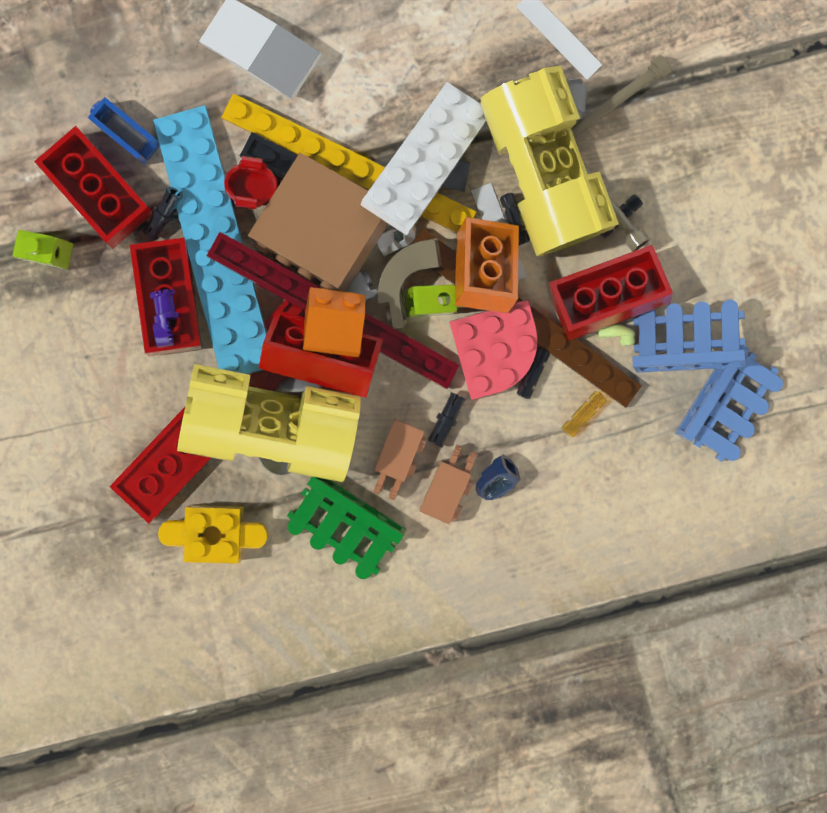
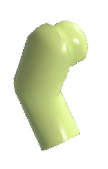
[597,323,636,346]

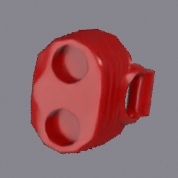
[224,156,278,209]

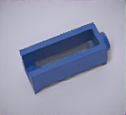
[87,97,160,165]

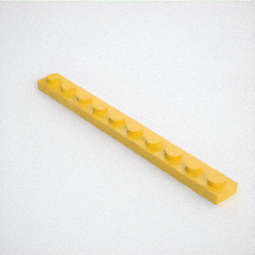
[221,93,476,234]

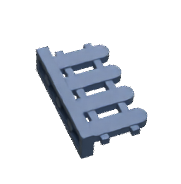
[633,300,747,373]
[675,347,783,462]

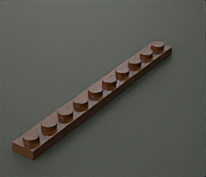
[411,228,642,408]

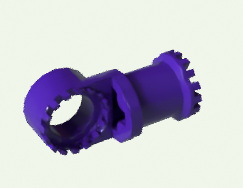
[150,289,180,348]

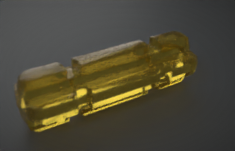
[561,391,607,438]

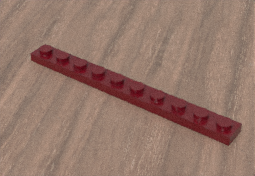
[206,232,460,389]

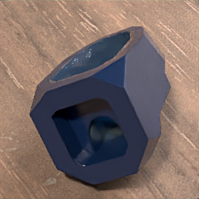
[475,454,521,500]

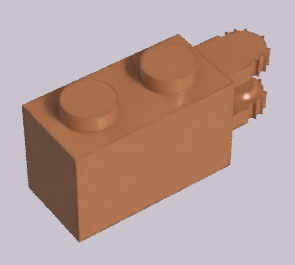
[373,419,428,501]
[419,444,478,525]

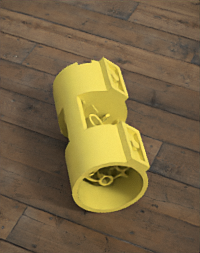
[480,66,619,257]
[177,364,361,482]

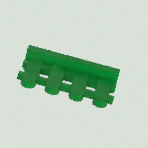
[286,477,406,579]

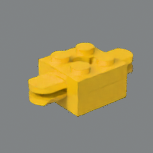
[158,505,269,564]

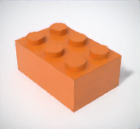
[455,217,519,314]

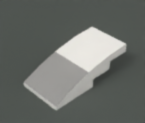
[199,0,322,100]

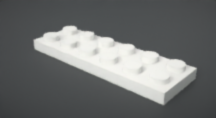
[360,82,486,235]

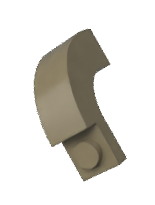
[378,238,442,329]

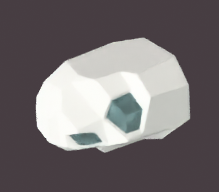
[376,224,417,258]

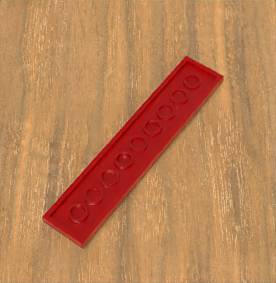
[109,301,305,524]

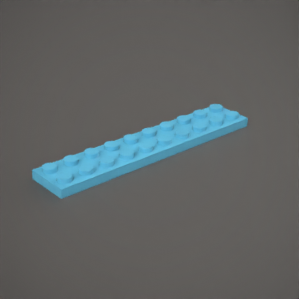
[153,105,267,374]

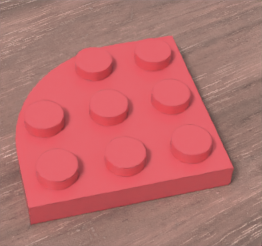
[449,299,537,400]

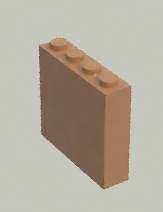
[248,153,389,292]

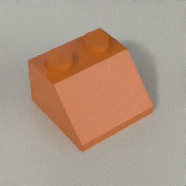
[303,287,365,357]

